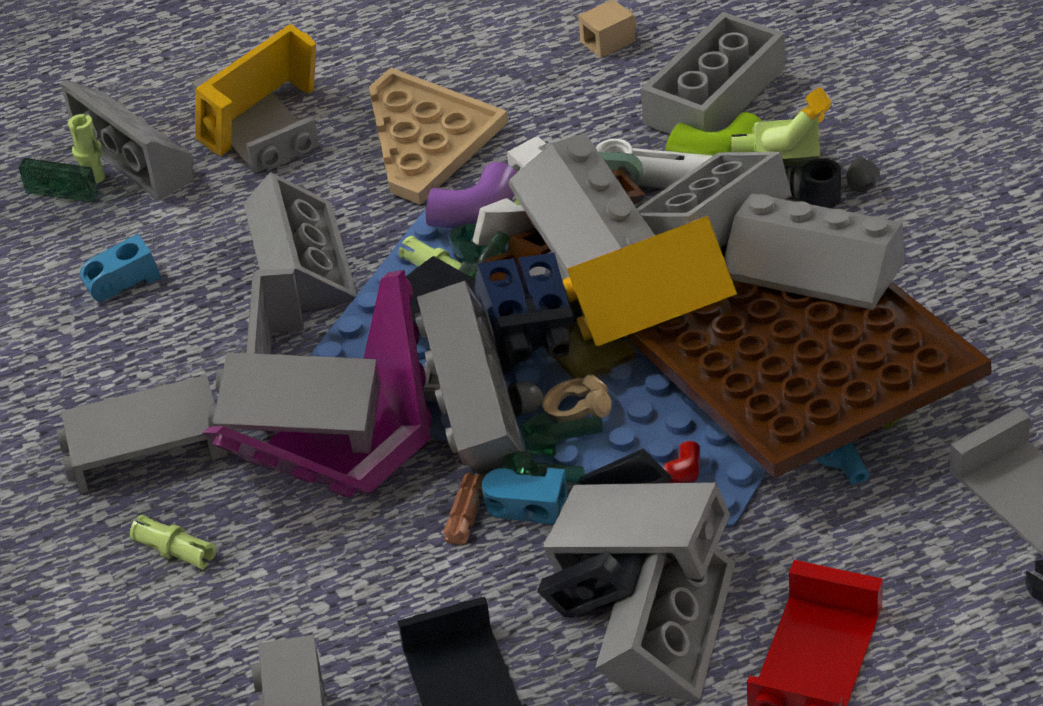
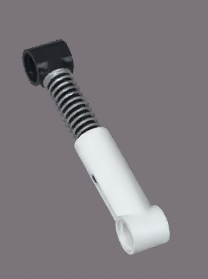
[596,139,841,208]

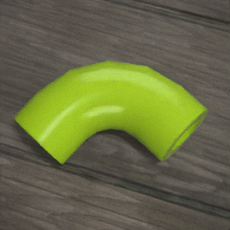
[665,112,763,156]

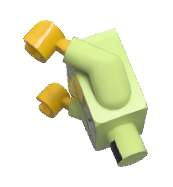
[731,87,831,166]

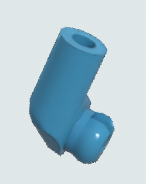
[816,443,870,485]

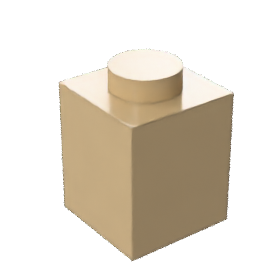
[578,0,637,58]

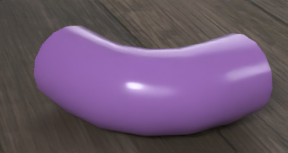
[426,162,517,228]

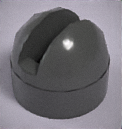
[846,158,880,192]
[508,381,543,416]

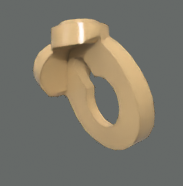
[542,374,612,423]

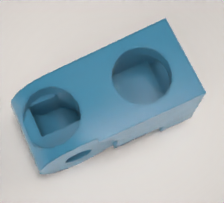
[80,233,162,302]
[482,468,568,525]

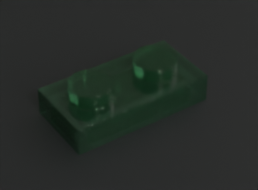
[18,158,99,203]

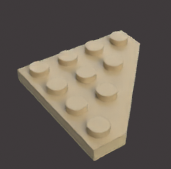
[369,68,508,205]

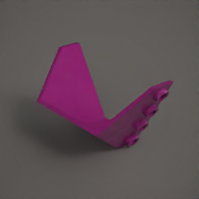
[202,270,432,498]

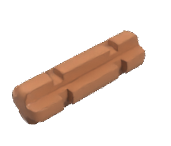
[444,472,484,545]

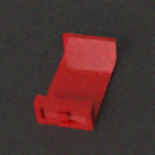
[747,560,883,706]

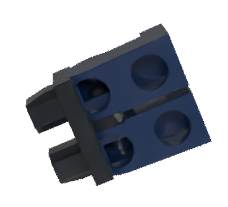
[474,253,573,364]

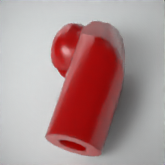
[663,441,700,483]

